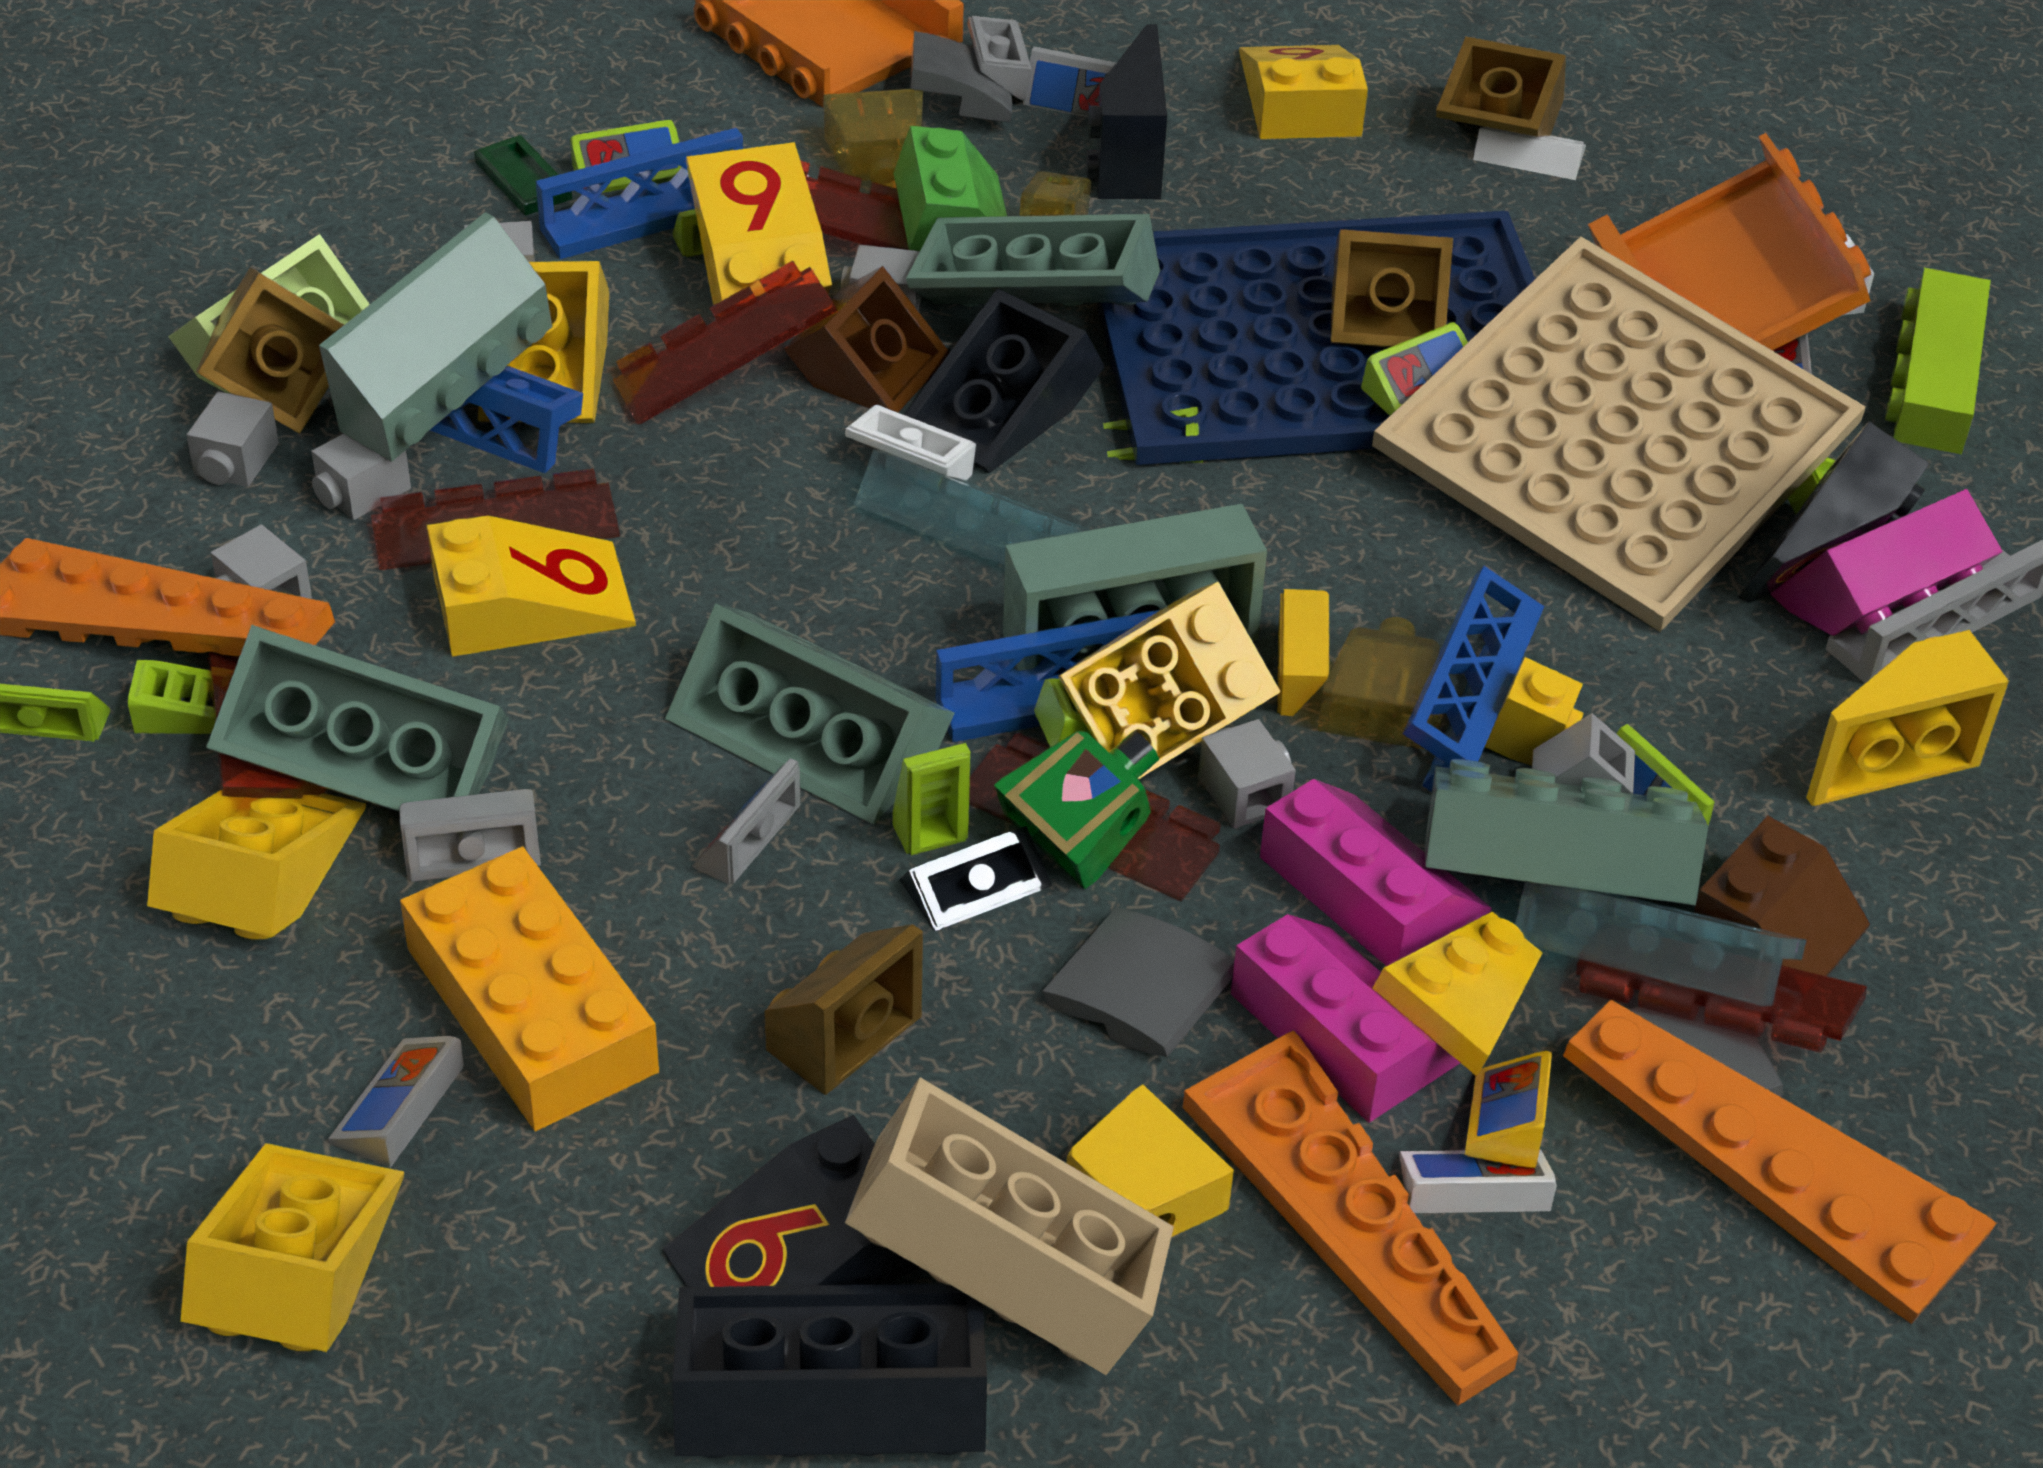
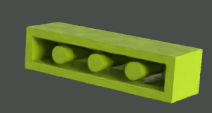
[1885,267,1991,455]

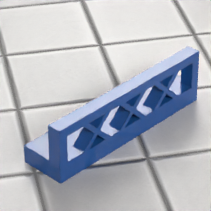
[536,128,743,259]
[430,366,583,473]
[1402,566,1545,792]
[936,610,1160,742]

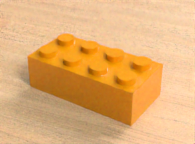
[400,846,659,1132]

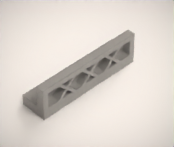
[1826,540,2043,683]

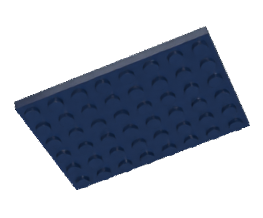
[1096,211,1535,465]

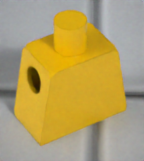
[1066,1084,1234,1237]

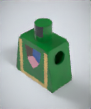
[994,731,1159,889]

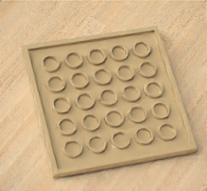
[1372,237,1866,632]

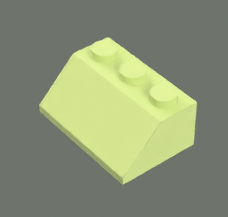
[168,234,370,394]

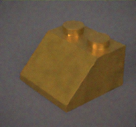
[1436,36,1566,137]
[1331,229,1453,348]
[196,267,344,434]
[765,924,923,1095]

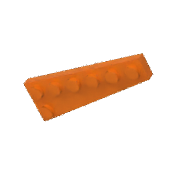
[0,538,335,656]
[1563,1000,1997,1324]
[1183,1030,1519,1406]

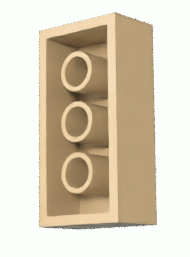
[845,1077,1174,1375]

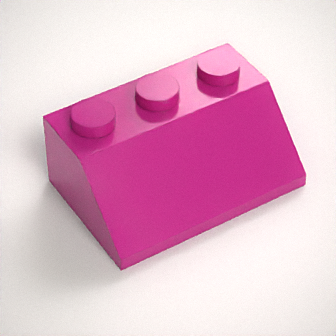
[1770,489,2003,636]
[1260,779,1492,966]
[1231,914,1460,1123]

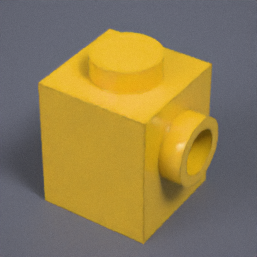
[1485,657,1584,765]

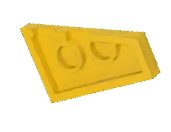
[1372,912,1543,1076]

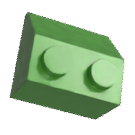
[893,126,1007,251]

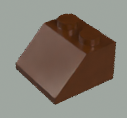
[784,266,950,413]
[1687,815,1870,1005]

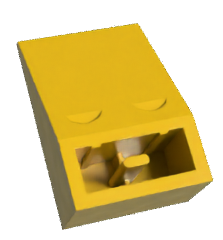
[1058,582,1281,779]

